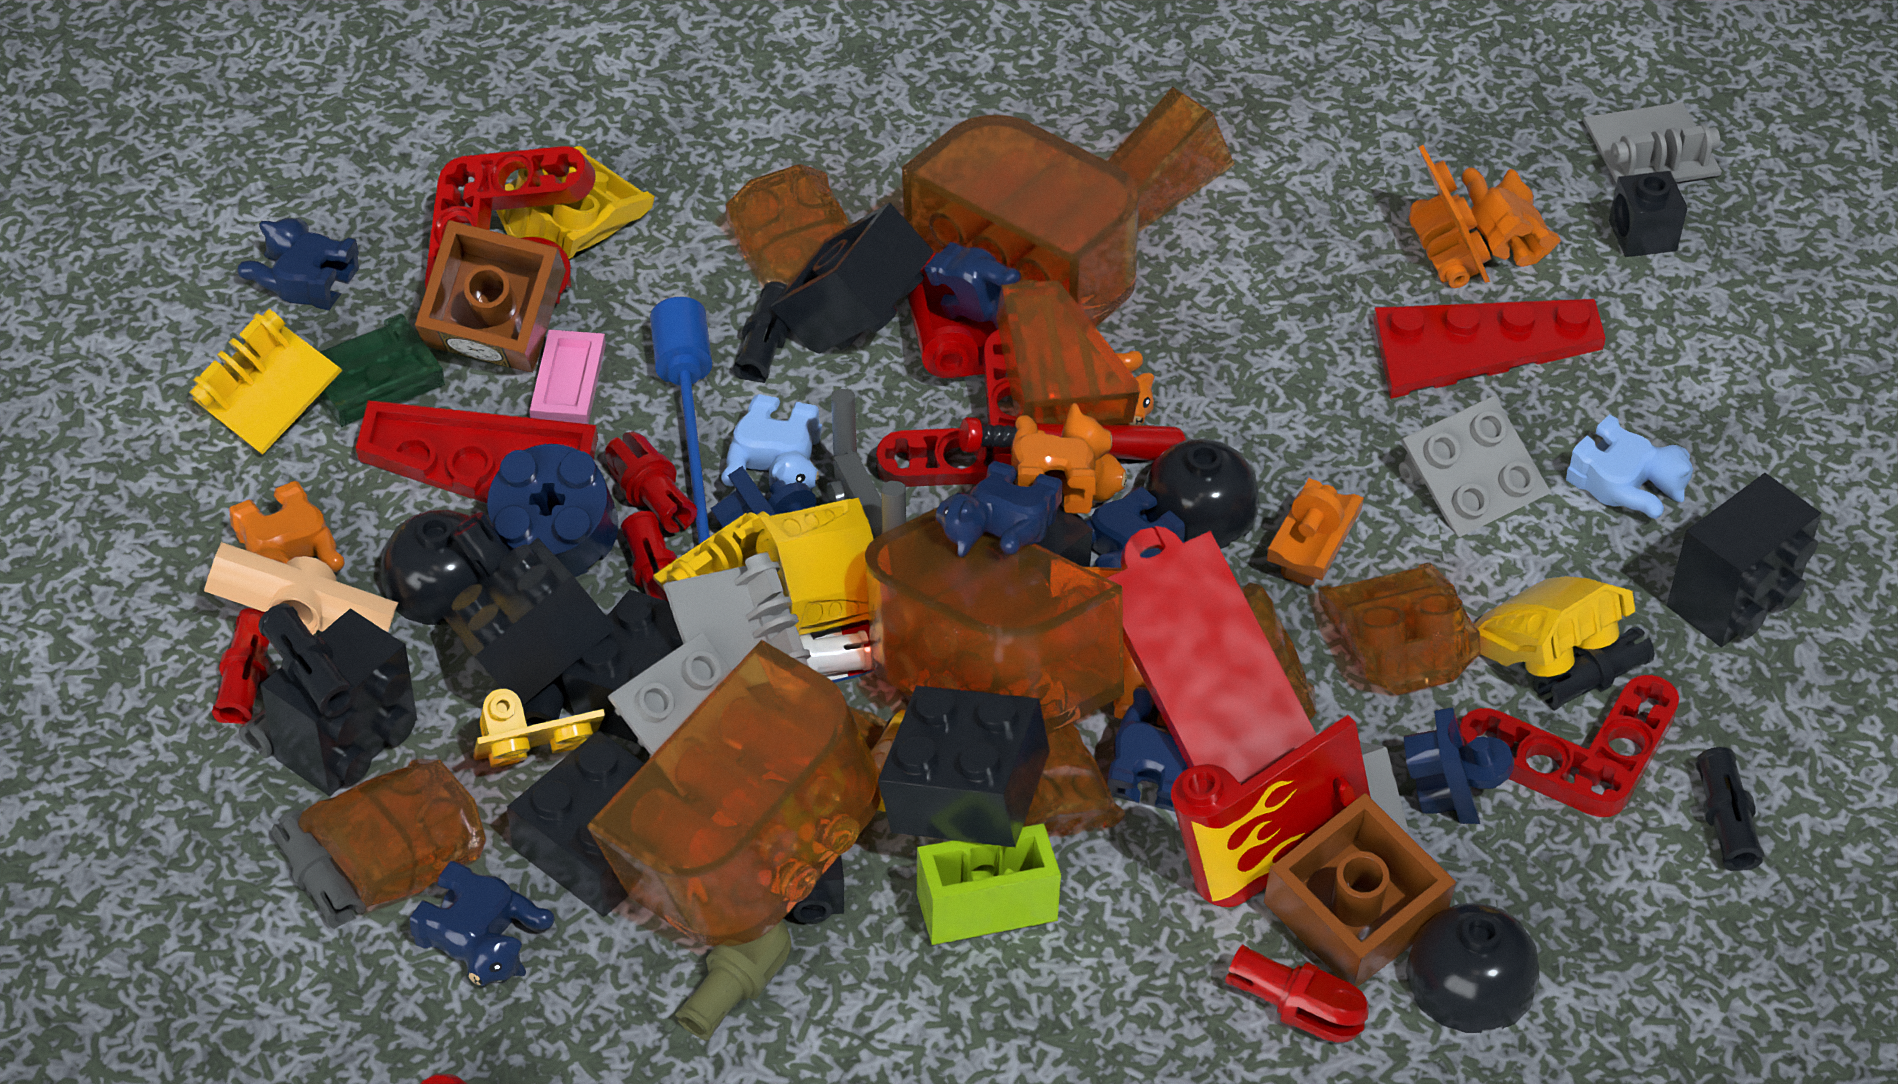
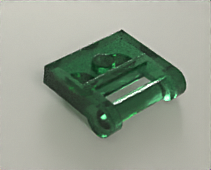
[319,313,445,427]

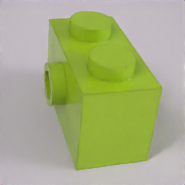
[917,823,1061,945]

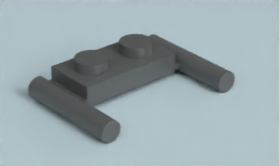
[827,389,908,589]

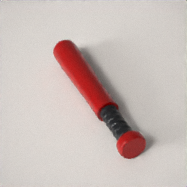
[959,417,1186,461]

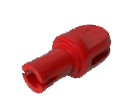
[605,431,697,533]
[1225,944,1369,1043]

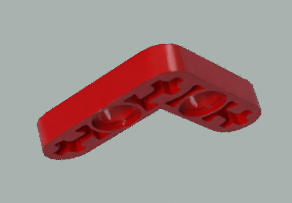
[425,146,596,289]
[876,327,1043,487]
[1460,675,1679,817]

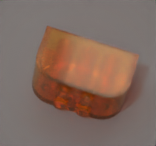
[902,115,1139,335]
[865,507,1124,734]
[587,639,882,947]

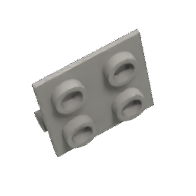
[1583,102,1722,183]
[1399,395,1551,537]
[663,552,812,692]
[608,631,778,800]

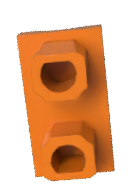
[1267,478,1364,586]

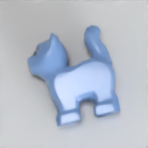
[721,394,822,496]
[1566,414,1693,519]

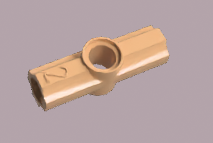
[204,542,398,634]

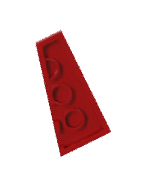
[1373,299,1606,399]
[355,400,598,515]

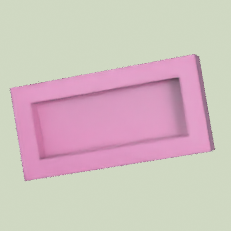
[530,330,606,424]

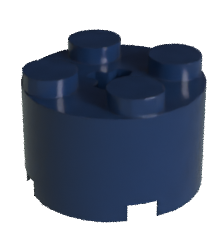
[487,444,618,577]

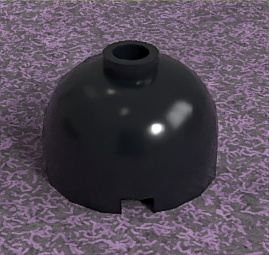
[1143,438,1259,549]
[380,510,481,625]
[1406,903,1540,1033]

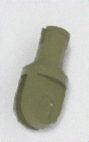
[676,910,791,1041]

